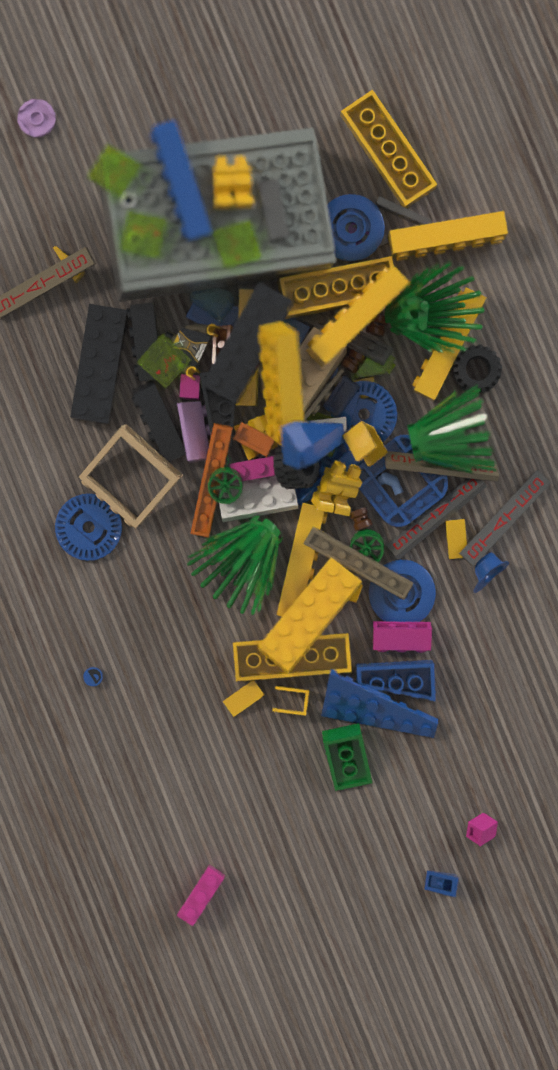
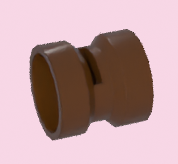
[365,314,387,337]
[340,349,367,374]
[350,507,373,531]

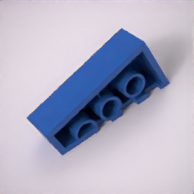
[356,660,436,701]

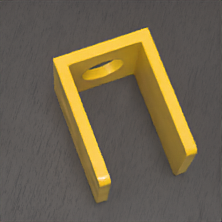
[343,421,388,467]
[272,686,309,716]

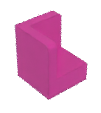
[179,374,200,400]
[466,813,498,846]

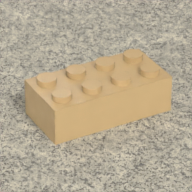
[298,327,347,415]

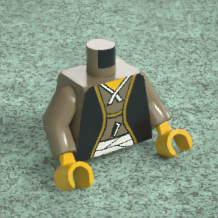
[163,323,220,381]

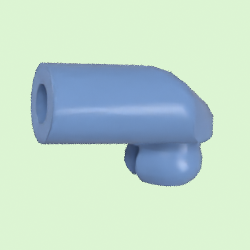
[377,472,404,495]

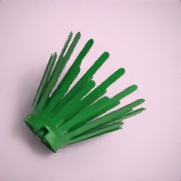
[385,262,484,353]
[407,384,497,474]
[187,515,283,616]

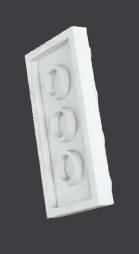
[218,476,298,522]

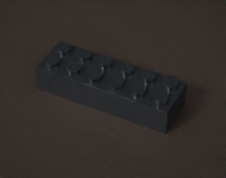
[202,282,295,404]
[70,304,128,425]

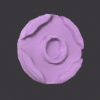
[18,99,56,138]

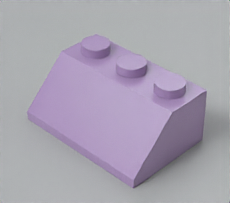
[177,401,211,463]

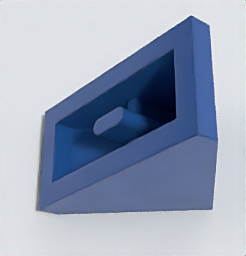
[424,870,458,897]

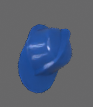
[473,552,509,593]

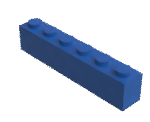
[149,120,212,243]

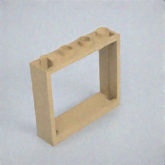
[79,424,183,529]

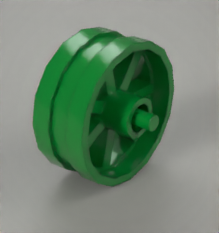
[208,467,243,504]
[350,529,384,562]

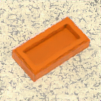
[233,422,275,457]

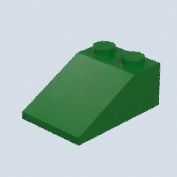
[322,723,373,791]

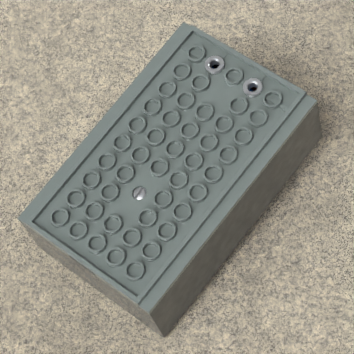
[97,128,336,302]

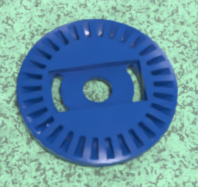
[327,194,385,261]
[331,381,397,442]
[55,494,122,561]
[369,560,436,622]

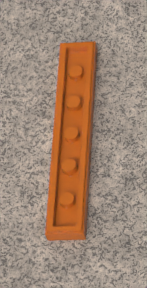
[190,423,233,538]

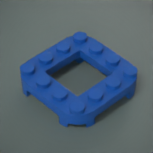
[359,435,448,527]

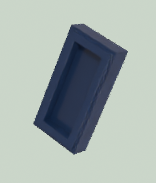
[322,375,360,418]

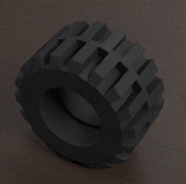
[452,344,502,394]
[273,444,320,489]

